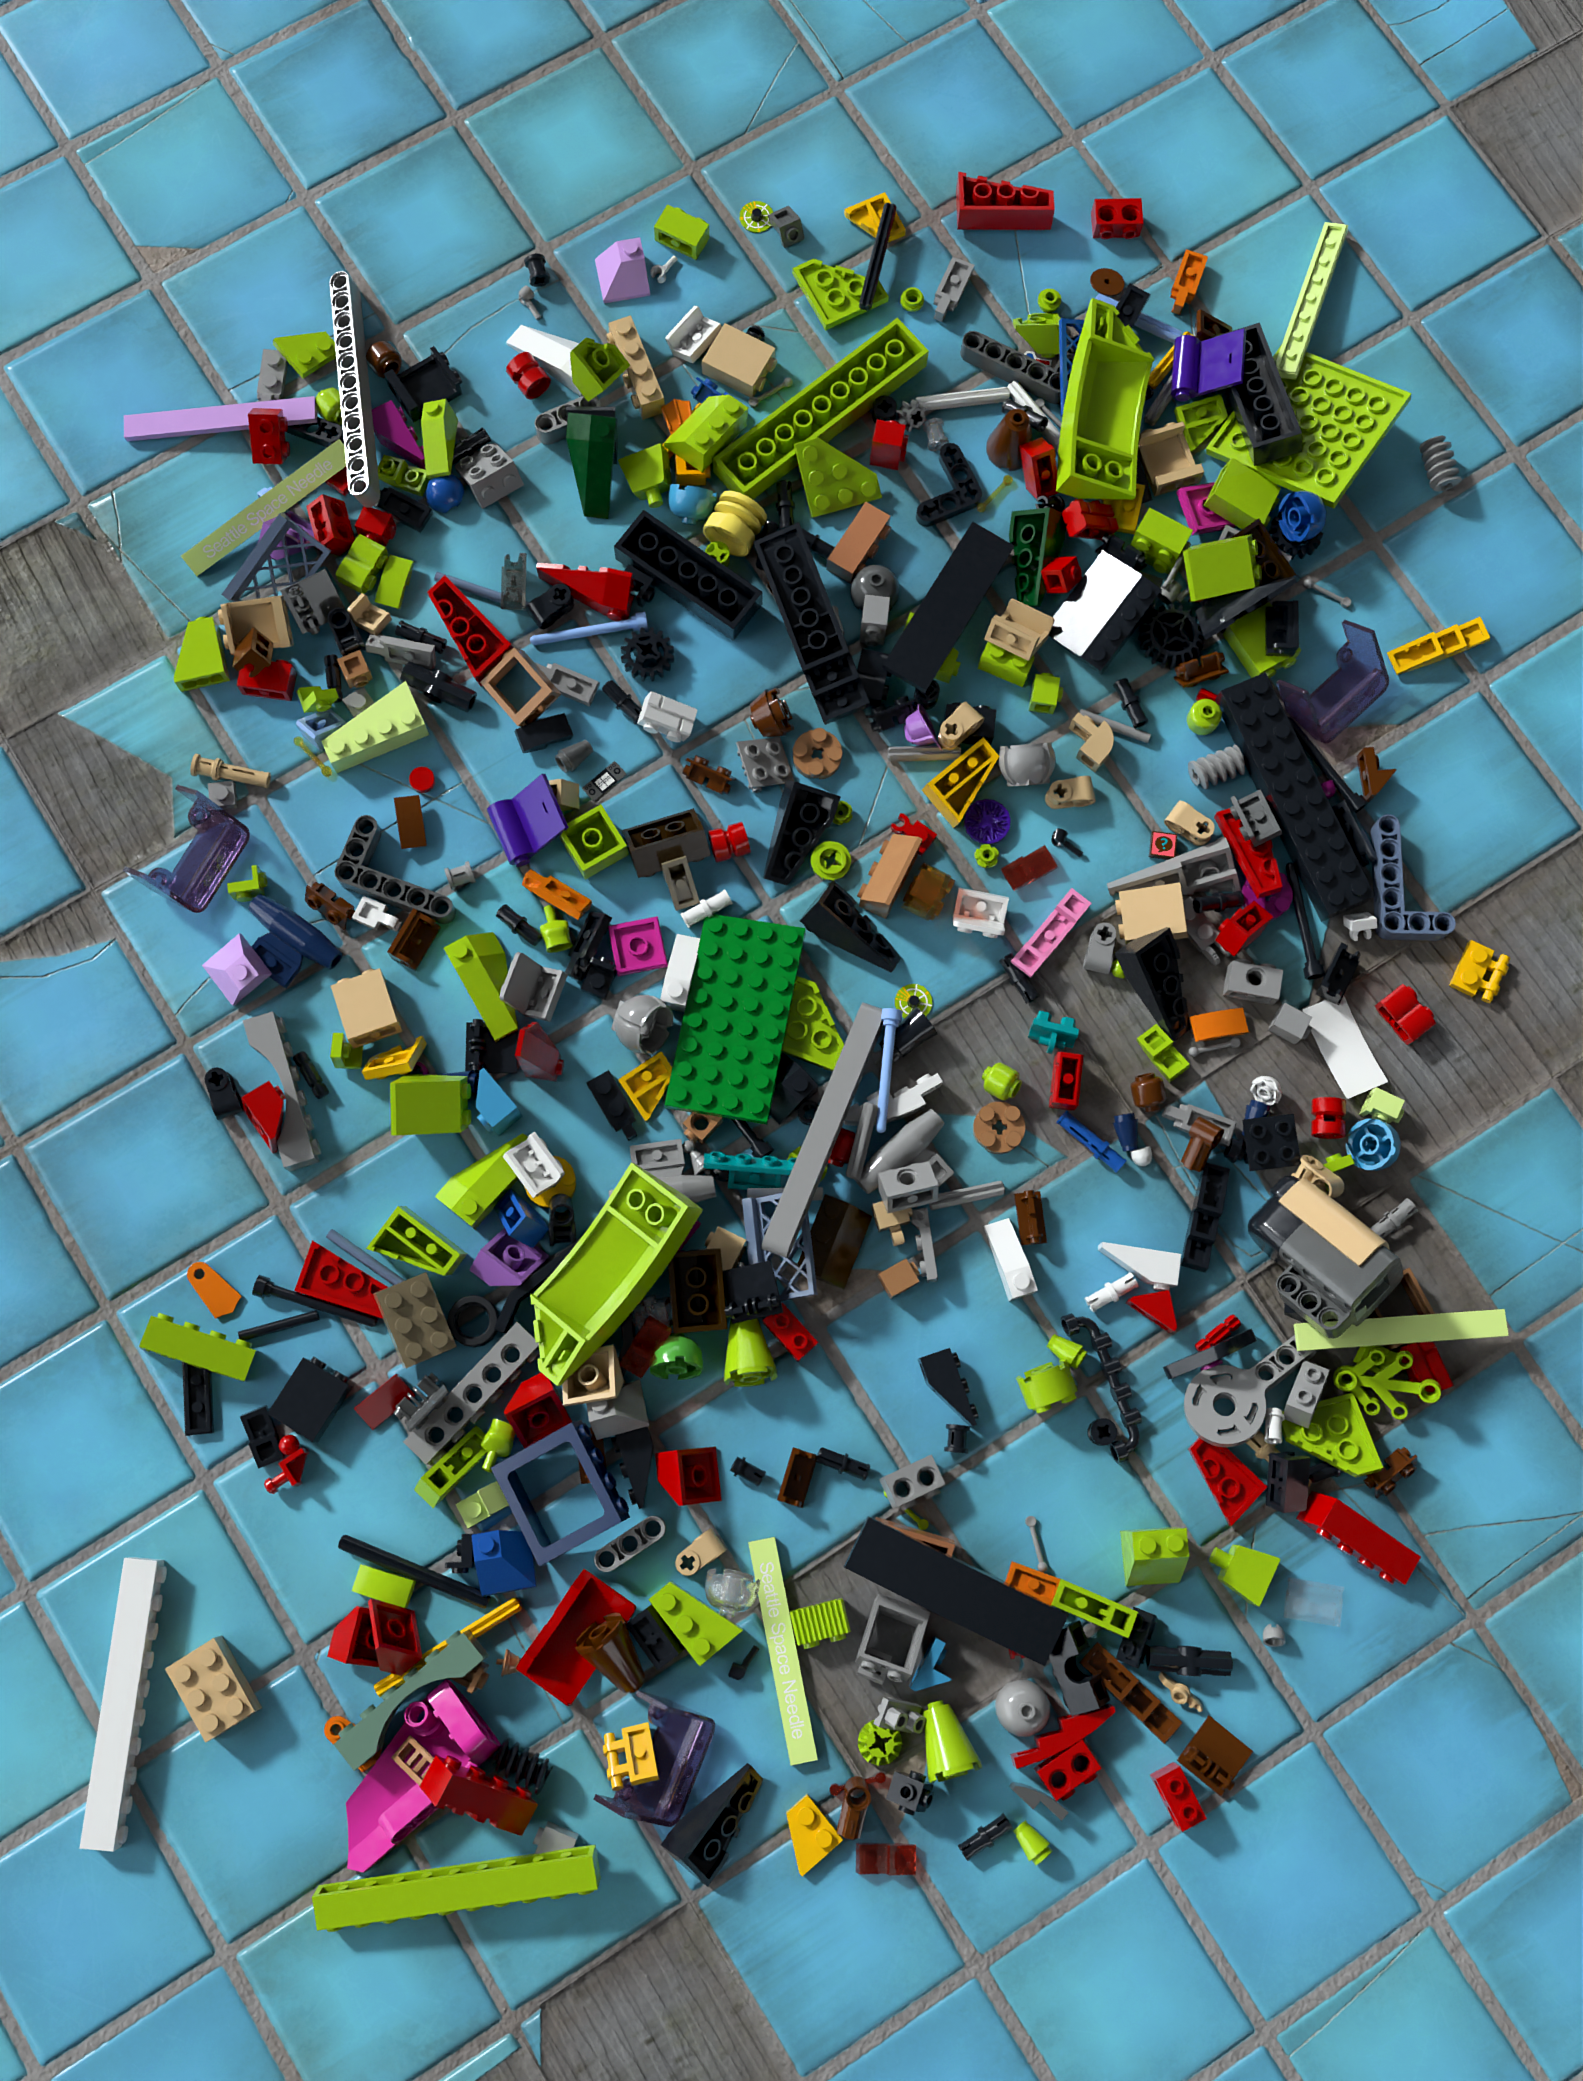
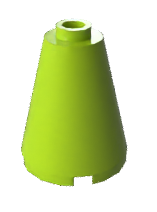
[724,1318,778,1387]
[923,1700,982,1784]

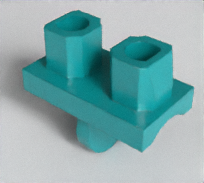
[1028,1011,1079,1054]

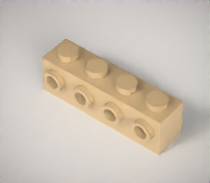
[606,315,665,420]

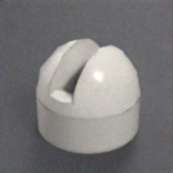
[1130,1146,1152,1166]

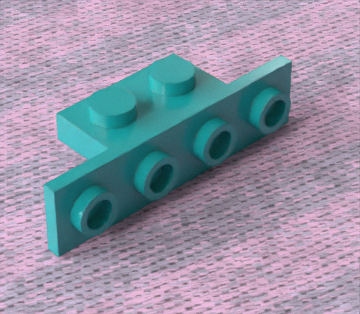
[703,1152,797,1190]

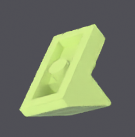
[455,1481,509,1528]

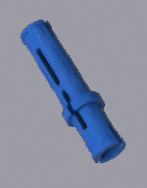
[1056,1110,1127,1173]

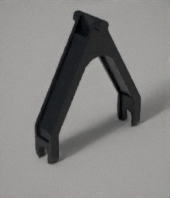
[494,1238,636,1377]

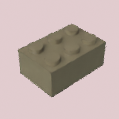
[373,1272,457,1368]

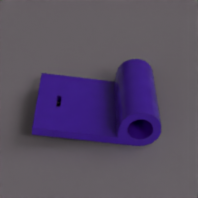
[1171,328,1246,402]
[487,774,569,867]

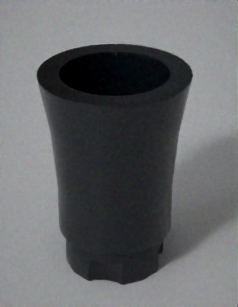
[879,1007,938,1063]

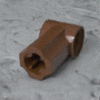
[1181,1116,1224,1172]
[836,1776,871,1840]

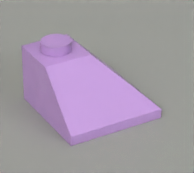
[595,237,650,303]
[202,933,272,1006]

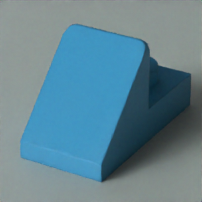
[909,1637,952,1691]

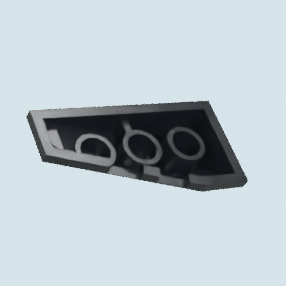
[1196,575,1301,640]
[763,780,841,886]
[800,880,901,972]
[1115,927,1191,1042]

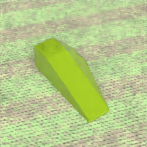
[444,932,518,1042]
[435,1133,528,1230]

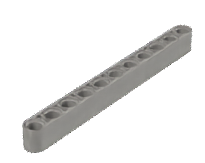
[329,271,380,508]
[761,1002,883,1258]

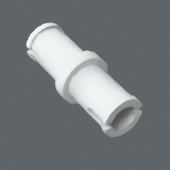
[681,890,733,928]
[1084,1272,1139,1312]

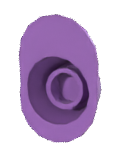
[904,704,943,751]

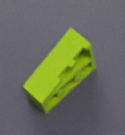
[366,1206,468,1276]

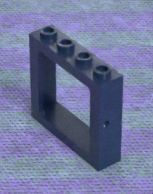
[491,1420,630,1566]

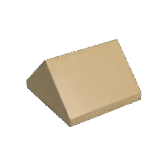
[562,1345,624,1406]

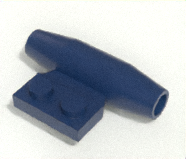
[248,894,343,989]

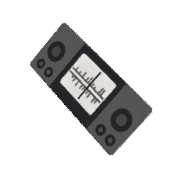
[582,761,626,801]

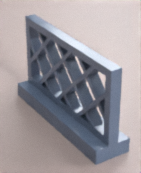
[221,512,331,611]
[742,1193,818,1301]

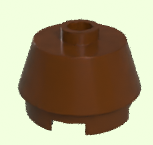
[750,688,794,737]

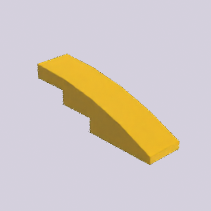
[1387,617,1490,675]

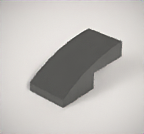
[1009,1782,1069,1821]

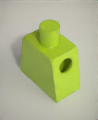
[618,443,672,508]
[1209,1545,1281,1607]

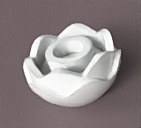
[1250,1076,1282,1106]

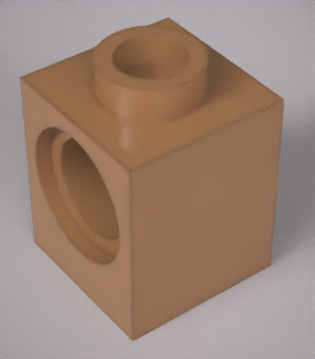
[682,1112,723,1145]
[877,1259,920,1299]

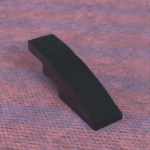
[1180,1162,1230,1273]

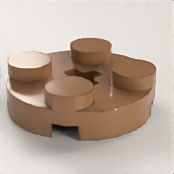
[793,728,842,779]
[973,1102,1025,1154]

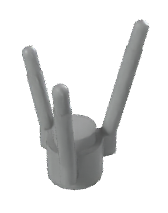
[1159,542,1191,605]

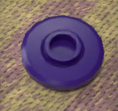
[964,799,1011,845]

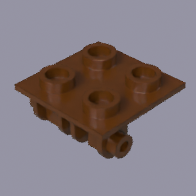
[1177,1715,1253,1796]

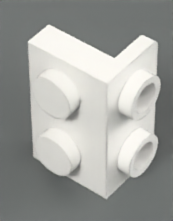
[665,306,722,363]
[503,1132,565,1198]

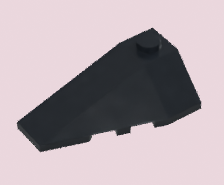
[661,1763,763,1887]

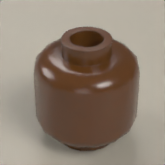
[366,341,402,379]
[1130,1073,1167,1112]

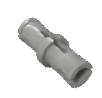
[1370,1198,1418,1239]

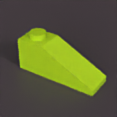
[421,399,458,479]
[414,1426,488,1508]
[1051,1579,1138,1638]

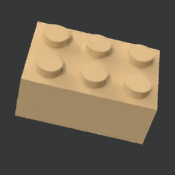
[165,1636,262,1743]

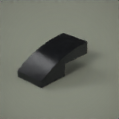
[514,713,573,754]
[240,1405,285,1469]

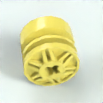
[703,491,767,557]

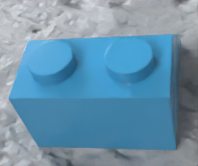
[476,1068,523,1136]

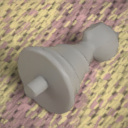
[682,1140,711,1176]

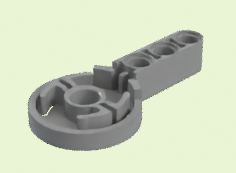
[1184,1335,1317,1447]

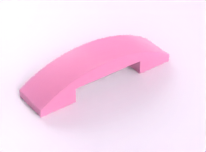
[1011,888,1092,978]

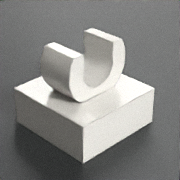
[1343,912,1377,941]

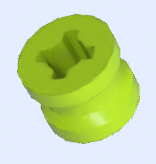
[705,541,730,568]

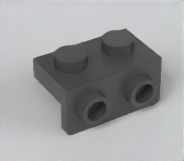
[1229,789,1282,848]

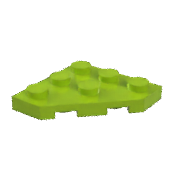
[792,259,889,331]
[794,437,882,517]
[782,976,844,1072]
[1282,1392,1383,1478]

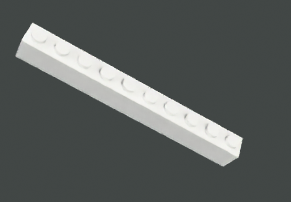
[79,1557,167,1852]

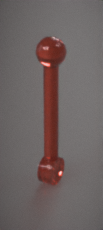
[830,1772,886,1796]

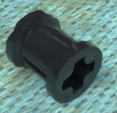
[524,253,550,287]
[944,1424,970,1454]

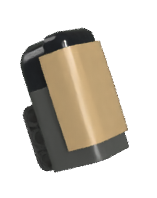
[1248,1176,1403,1339]

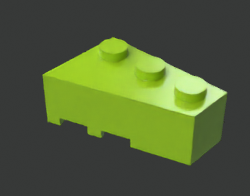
[648,1581,743,1667]

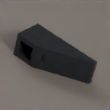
[918,1348,979,1427]
[611,1426,654,1509]

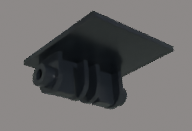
[465,1019,518,1073]
[1242,1114,1301,1171]
[723,1260,783,1324]

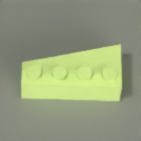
[321,681,429,773]

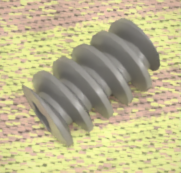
[1419,435,1462,492]
[1188,744,1245,789]

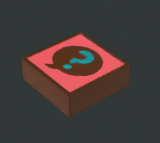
[1148,831,1177,860]

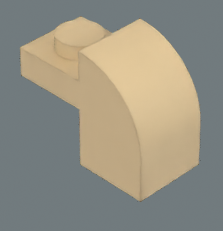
[1069,712,1114,773]

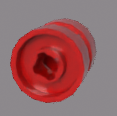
[506,352,551,400]
[707,822,751,863]
[1311,1097,1346,1139]

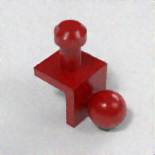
[264,1435,310,1494]

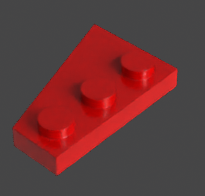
[1188,1437,1267,1526]

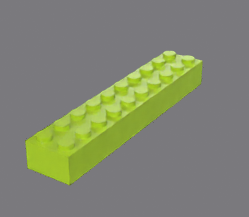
[713,317,929,500]

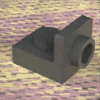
[768,206,804,248]

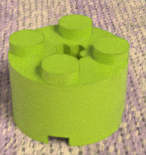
[1016,1359,1078,1413]

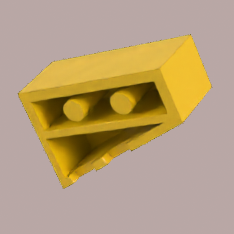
[922,737,999,828]

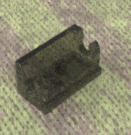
[501,553,527,610]

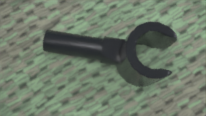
[1051,828,1083,857]
[728,1645,759,1680]

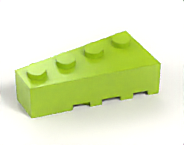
[139,1313,256,1382]

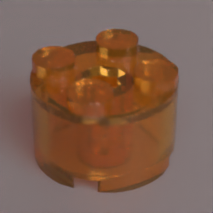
[901,862,955,921]

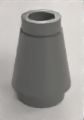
[555,739,593,773]

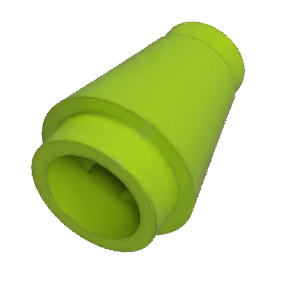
[1046,1334,1088,1370]
[1013,1820,1053,1866]

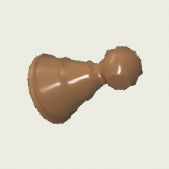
[496,1649,521,1677]

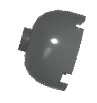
[851,565,899,613]

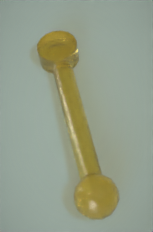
[977,475,1013,512]
[294,736,332,777]

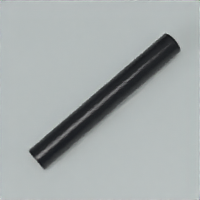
[238,1310,320,1341]

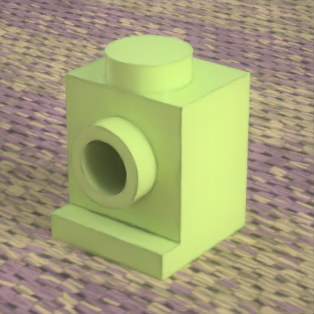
[1359,1087,1405,1123]

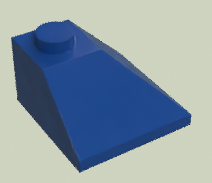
[472,1530,537,1597]

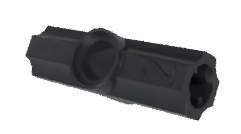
[400,661,477,713]
[1146,1646,1233,1676]

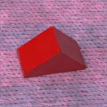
[1125,1290,1177,1333]

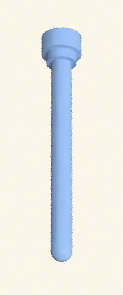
[530,611,649,645]
[876,1008,903,1133]

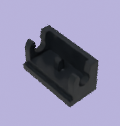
[1265,600,1299,657]
[1315,942,1361,1005]
[1266,1452,1311,1513]
[626,1604,685,1670]

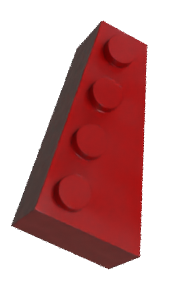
[956,172,1055,230]
[427,575,513,686]
[1296,1491,1421,1585]
[419,1755,538,1836]

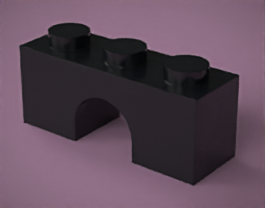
[1049,1620,1110,1716]

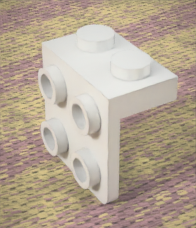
[953,888,1009,938]

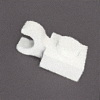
[352,895,402,932]

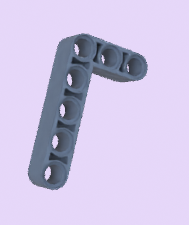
[1370,814,1456,941]

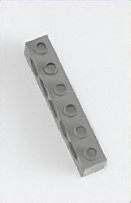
[403,1322,540,1465]

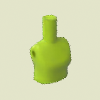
[540,905,573,953]
[481,1419,516,1473]

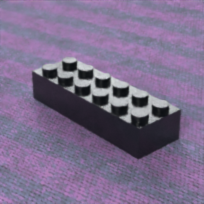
[1212,322,1302,466]
[614,510,763,641]

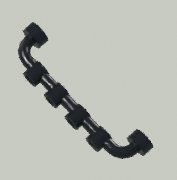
[1061,1313,1142,1464]

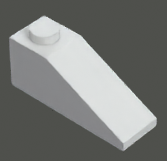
[660,934,700,1012]
[984,1218,1038,1301]
[1098,1242,1181,1291]

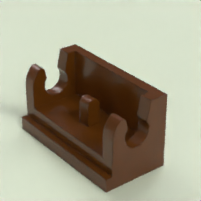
[233,627,273,677]
[387,908,441,971]
[777,1447,817,1508]

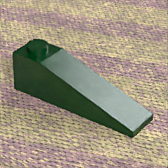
[1009,507,1067,607]

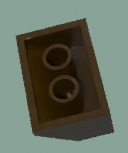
[1231,518,1296,611]
[622,808,711,878]
[795,1194,872,1290]
[668,1248,728,1333]

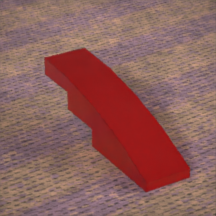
[1010,1704,1116,1769]

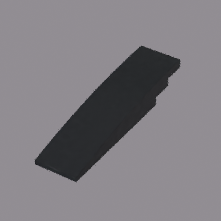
[753,522,871,725]
[882,522,1014,693]
[844,1516,1069,1666]

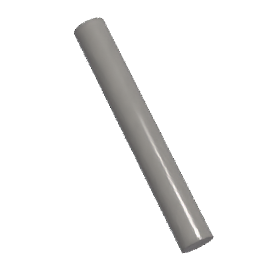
[1080,709,1151,743]

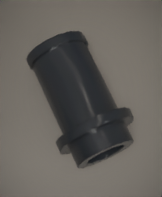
[1035,495,1065,512]
[730,1456,766,1487]

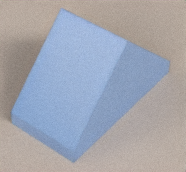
[296,709,347,752]

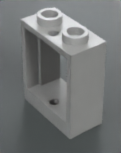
[855,1593,930,1682]

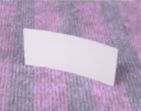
[1302,996,1388,1099]

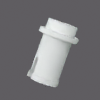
[1264,1408,1285,1444]

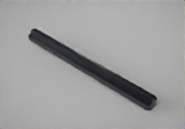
[338,1535,491,1609]

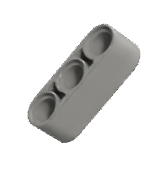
[535,396,601,445]
[594,1516,666,1572]

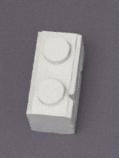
[637,691,698,742]

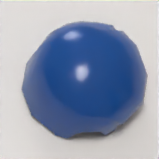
[425,474,464,513]

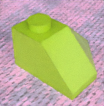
[1013,313,1060,358]
[570,337,630,402]

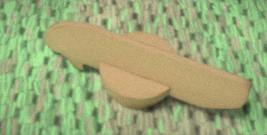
[1158,1672,1203,1712]

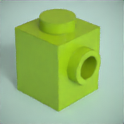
[1029,673,1063,714]

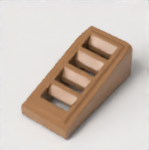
[391,1735,434,1786]

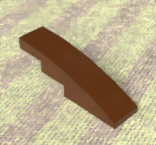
[1079,1642,1183,1744]

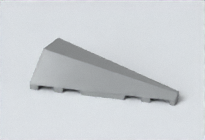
[1107,837,1241,896]

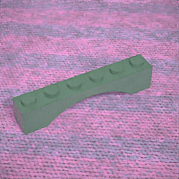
[334,1629,489,1771]

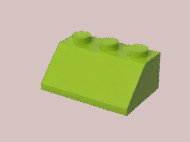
[664,394,748,473]

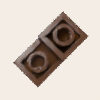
[394,795,427,849]

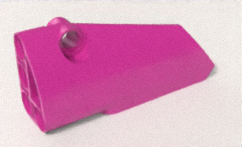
[346,1679,501,1873]

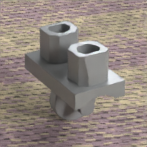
[873,1697,926,1734]

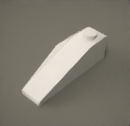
[506,325,583,397]

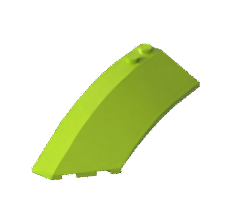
[1056,298,1155,500]
[530,1162,703,1386]

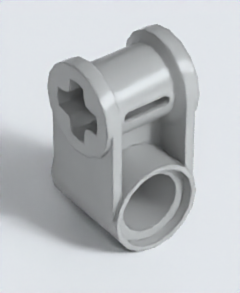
[1083,922,1116,974]

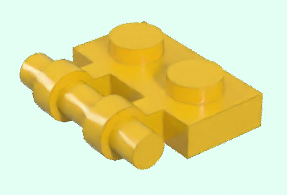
[1449,940,1510,1003]
[603,1722,659,1791]

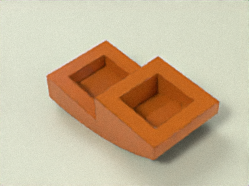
[1190,1008,1249,1042]

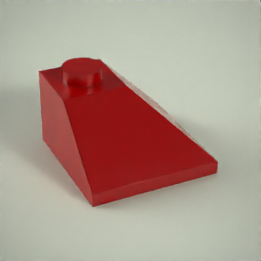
[241,1081,286,1154]
[503,1373,572,1449]
[655,1446,722,1506]
[368,1598,423,1676]
[327,1606,379,1667]

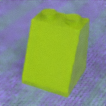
[1183,534,1262,602]
[390,1074,472,1136]
[1120,1527,1189,1586]

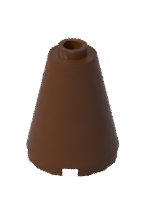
[986,409,1033,471]
[575,1613,645,1693]

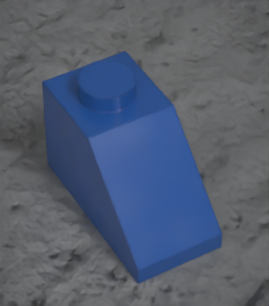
[494,1188,549,1249]

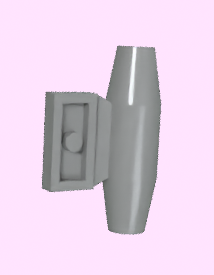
[855,1109,954,1208]
[609,1139,716,1203]

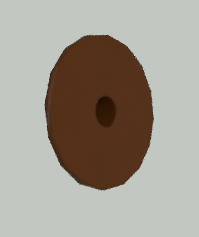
[1090,268,1124,296]

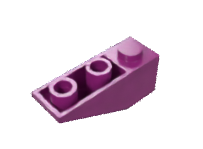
[372,400,426,470]

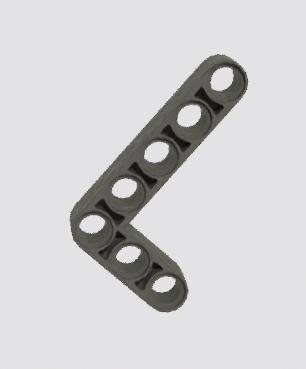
[960,331,1080,404]
[334,815,456,924]

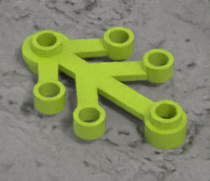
[1333,1347,1441,1420]

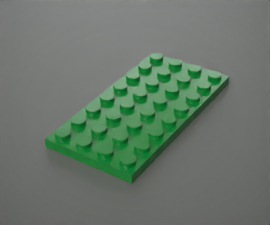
[664,914,806,1125]

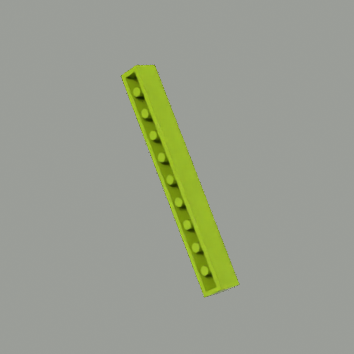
[312,1844,601,1932]

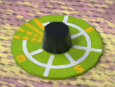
[739,201,773,233]
[895,984,932,1018]

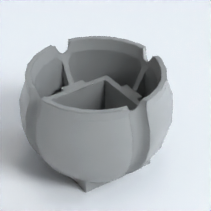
[998,742,1056,787]
[611,995,673,1054]

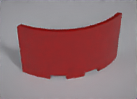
[515,1569,636,1706]

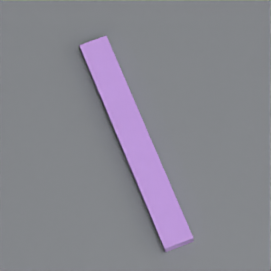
[124,396,317,442]

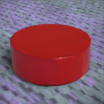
[409,766,435,793]

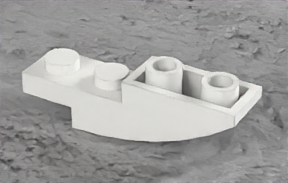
[844,1073,943,1126]

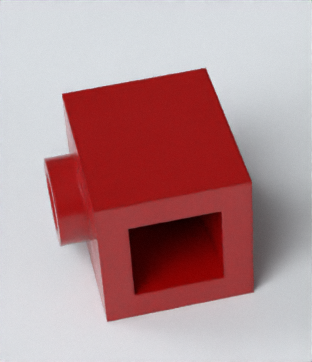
[355,507,396,547]
[1041,556,1082,593]

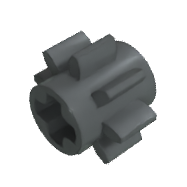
[896,399,927,432]

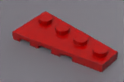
[1214,808,1283,899]
[294,1240,388,1319]

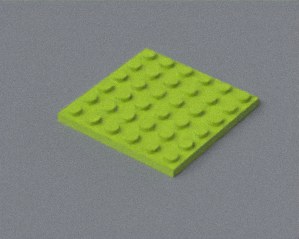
[1206,344,1411,509]

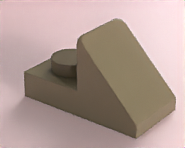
[661,856,700,911]

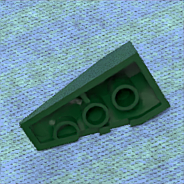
[566,413,618,519]

